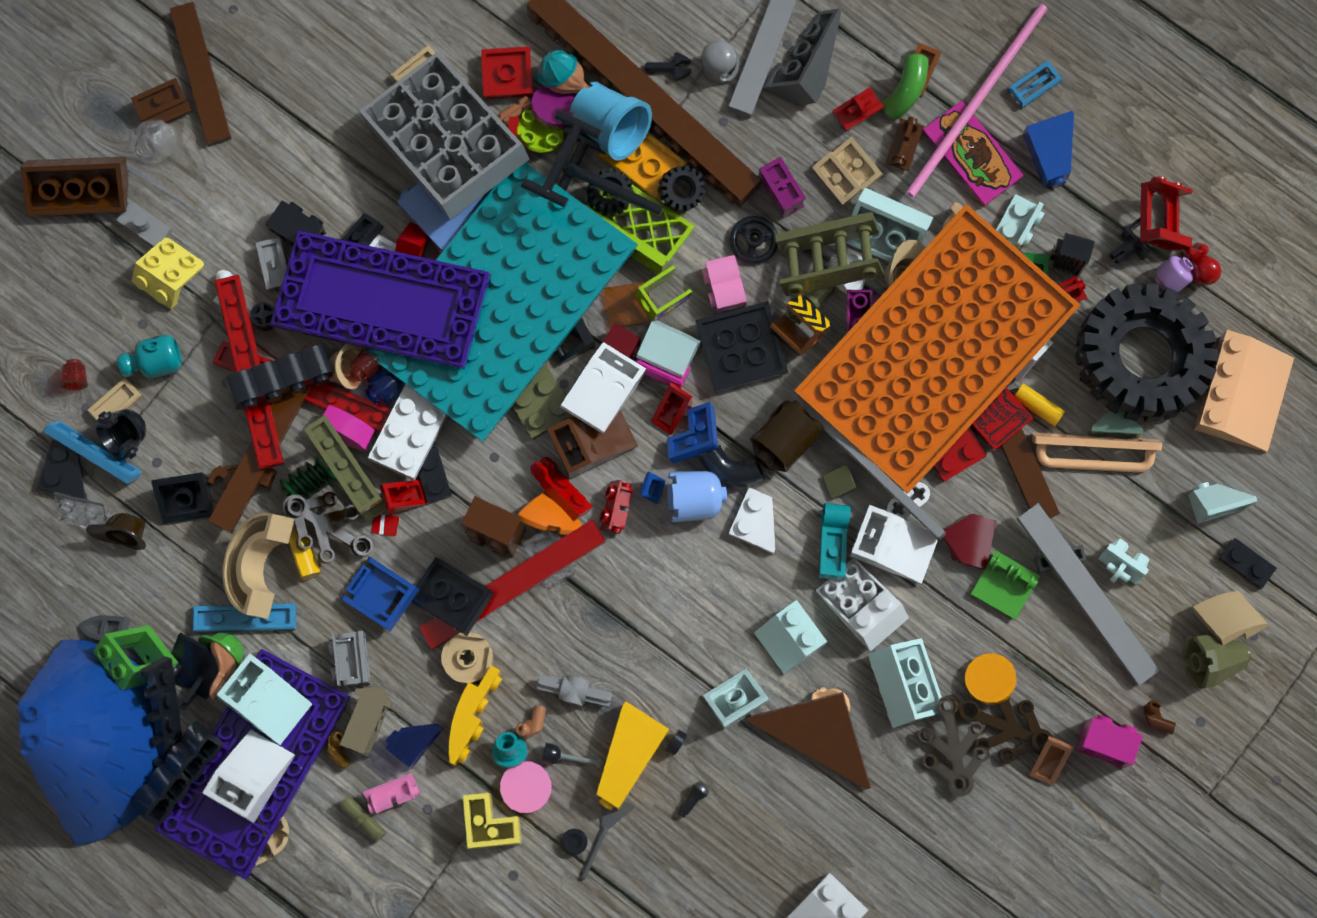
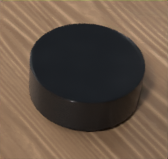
[665,729,687,756]
[562,828,588,855]

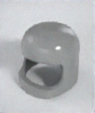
[701,40,740,83]

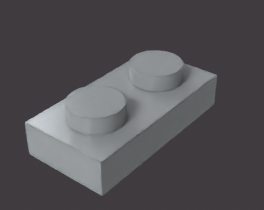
[255,237,287,292]

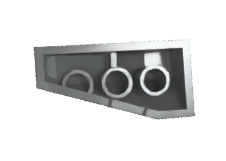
[763,9,841,105]

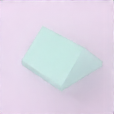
[636,320,701,378]
[703,668,769,729]

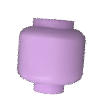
[1155,256,1194,292]

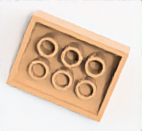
[1193,330,1294,453]

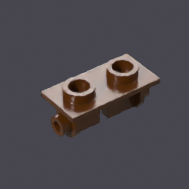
[885,117,924,171]

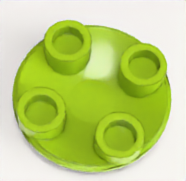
[517,110,564,153]

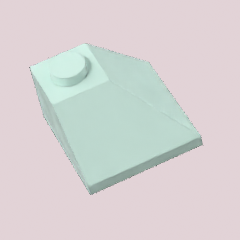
[1188,482,1258,524]

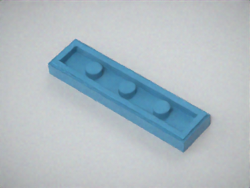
[44,420,142,484]
[193,603,296,633]

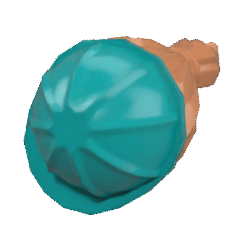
[536,50,590,94]

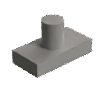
[117,201,173,247]

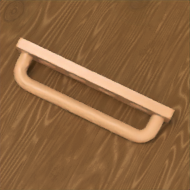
[1032,433,1162,473]

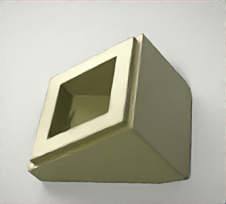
[822,465,856,500]

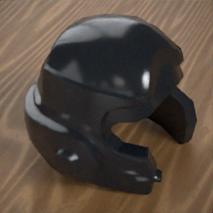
[95,409,147,460]

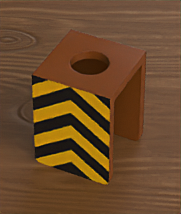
[770,295,832,356]

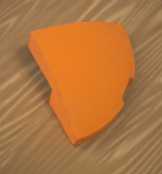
[517,492,582,535]

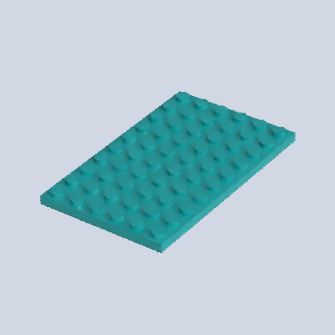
[363,163,638,443]

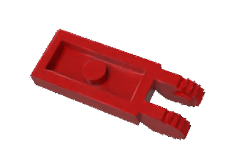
[530,457,593,520]

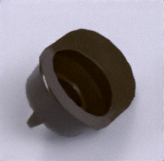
[86,513,146,550]

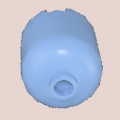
[667,471,727,523]

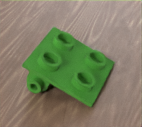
[971,551,1040,620]

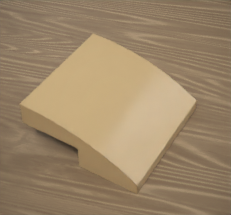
[812,136,884,205]
[1193,591,1268,645]

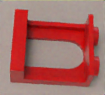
[1140,177,1193,252]

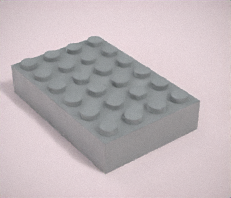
[359,51,530,220]

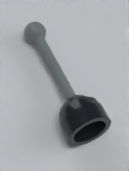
[542,743,605,769]

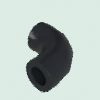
[698,444,765,487]

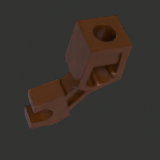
[207,464,278,490]

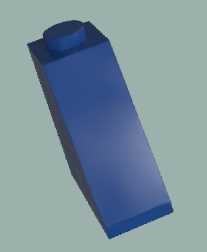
[1022,111,1074,188]

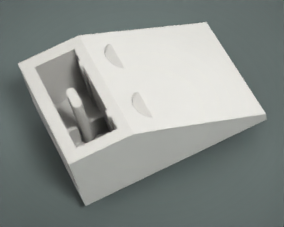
[560,342,646,434]
[850,505,938,584]
[816,558,909,651]
[203,730,295,823]

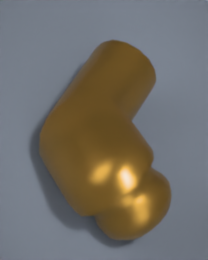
[327,731,352,771]

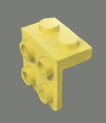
[131,238,204,309]

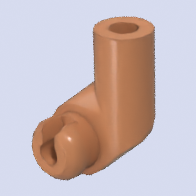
[515,705,546,739]

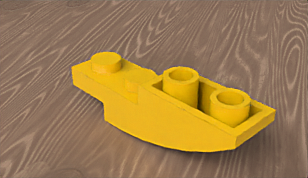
[449,665,503,766]

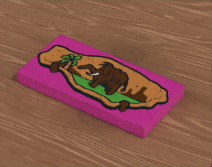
[922,100,1024,207]

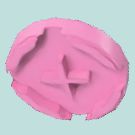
[500,762,552,813]

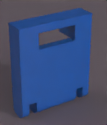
[340,556,419,632]

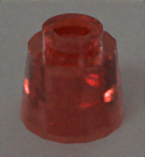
[350,349,382,382]
[59,359,88,390]

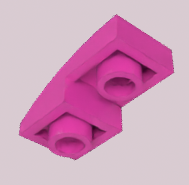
[323,405,375,452]

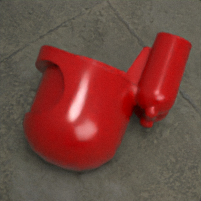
[1181,242,1222,285]

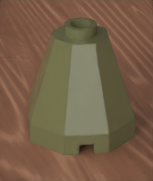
[1183,635,1251,689]

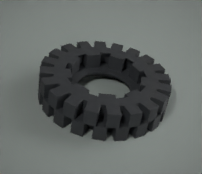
[1075,283,1218,422]

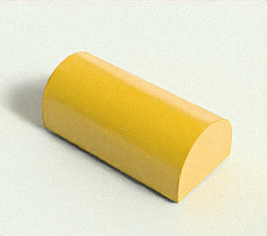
[288,526,321,581]

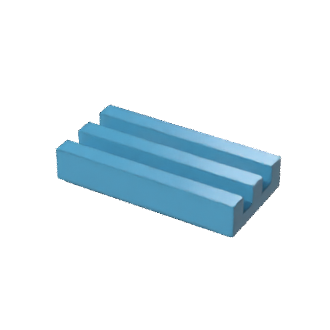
[1007,60,1062,109]

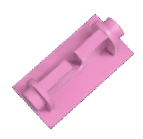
[363,773,420,814]

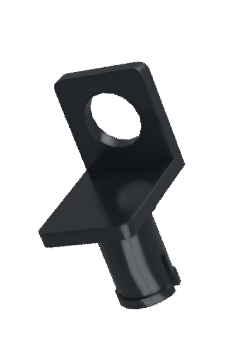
[1109,218,1150,266]

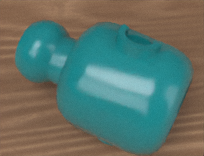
[117,334,182,379]

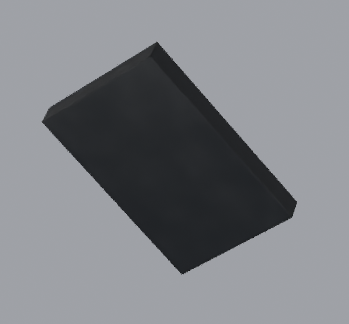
[411,557,495,636]

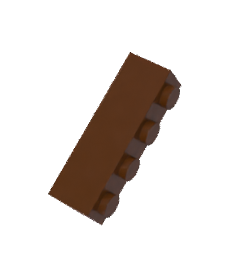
[20,156,129,216]

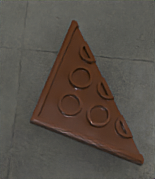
[747,692,871,789]

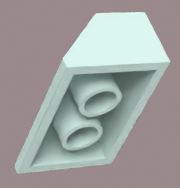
[846,188,933,262]
[868,638,946,728]

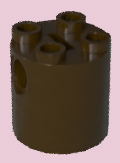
[749,400,824,472]

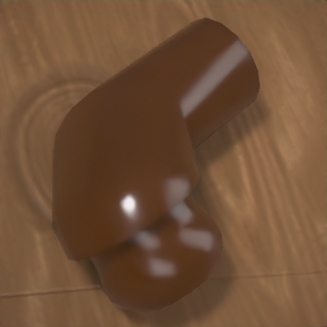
[1143,700,1176,735]

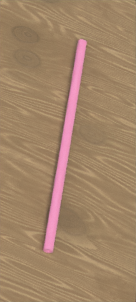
[906,4,1047,198]

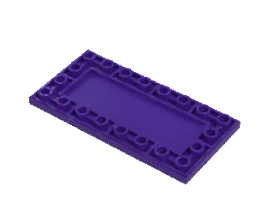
[270,230,491,370]
[155,649,351,881]

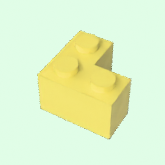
[463,793,522,849]

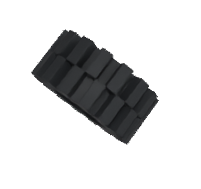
[658,165,706,212]
[587,168,633,217]

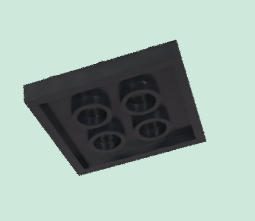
[695,301,788,393]

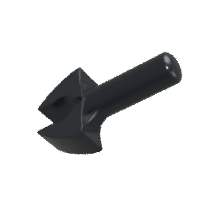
[644,52,691,81]

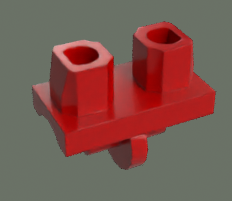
[833,87,884,132]

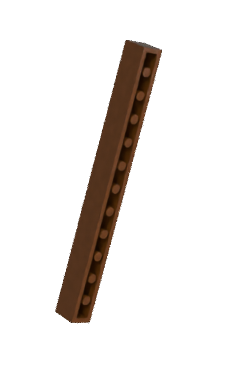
[526,0,761,207]

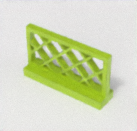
[585,185,695,275]

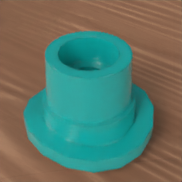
[492,732,528,768]

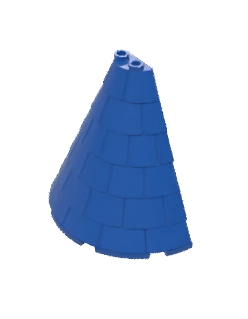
[18,639,159,846]

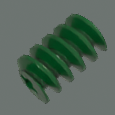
[279,456,337,508]

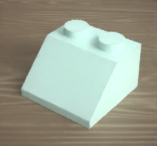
[754,600,827,674]

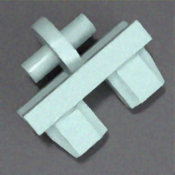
[1098,539,1149,585]

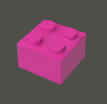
[1075,715,1143,768]

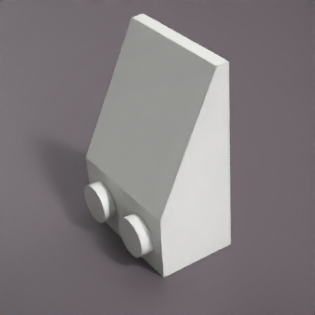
[787,873,868,918]

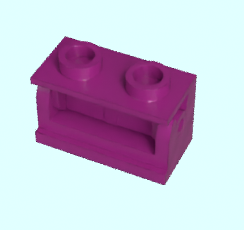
[758,156,806,218]

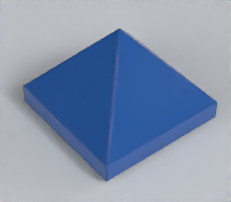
[640,472,666,504]

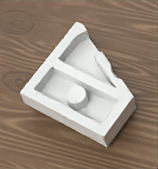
[729,488,775,554]

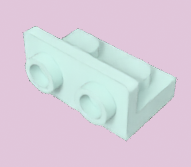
[996,194,1045,250]

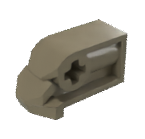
[340,685,393,757]

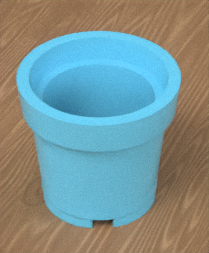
[570,82,652,160]

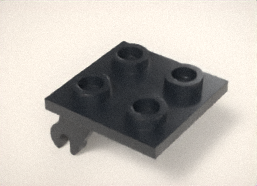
[171,633,218,711]

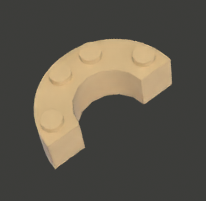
[223,513,295,619]

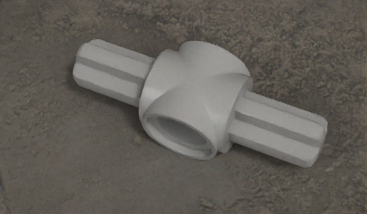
[536,675,612,707]

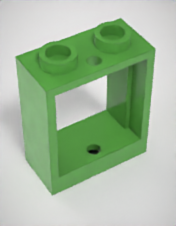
[93,625,178,690]

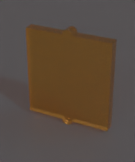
[604,281,653,329]

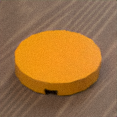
[965,653,1017,705]

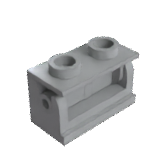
[329,631,371,688]

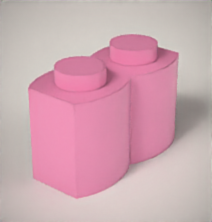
[702,255,747,313]

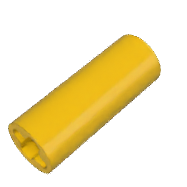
[1015,383,1065,427]

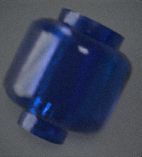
[365,368,403,406]

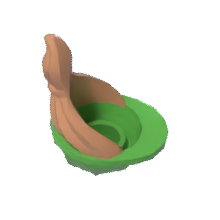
[198,633,244,700]

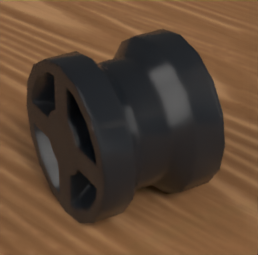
[250,302,275,331]

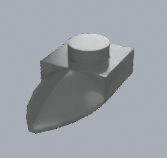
[79,615,130,641]

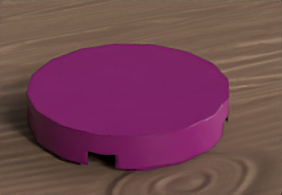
[531,86,576,129]

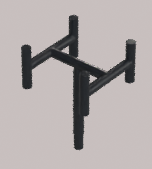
[521,110,664,216]

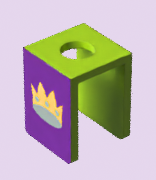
[634,265,692,322]

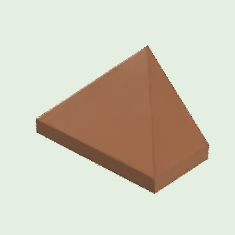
[1029,736,1073,786]

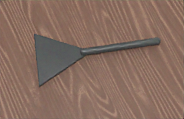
[581,801,636,880]

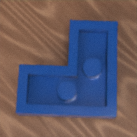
[667,402,718,464]

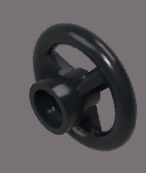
[729,216,778,264]

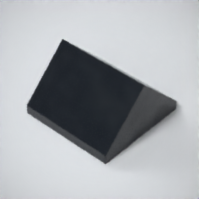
[151,472,213,524]

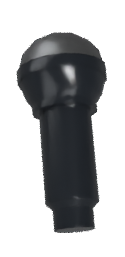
[678,782,709,818]

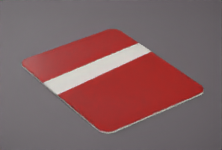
[371,514,399,536]

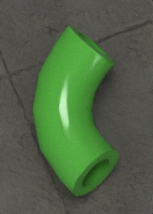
[883,54,928,120]

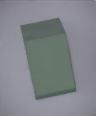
[1088,409,1143,438]

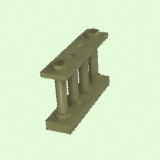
[775,212,884,297]
[304,415,386,523]

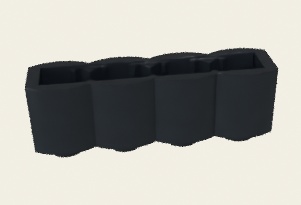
[225,344,333,411]
[132,721,223,826]

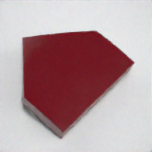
[942,514,997,570]

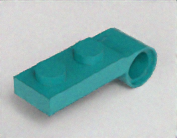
[818,503,851,580]

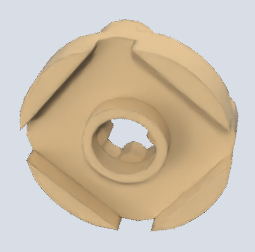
[441,632,493,684]

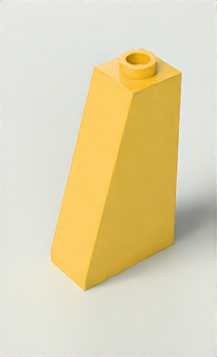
[596,701,669,811]

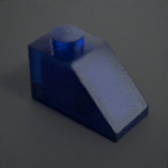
[385,723,444,769]

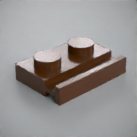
[131,78,192,131]

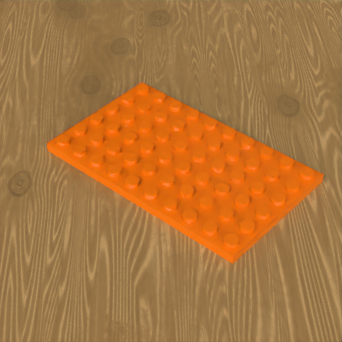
[794,204,1081,494]

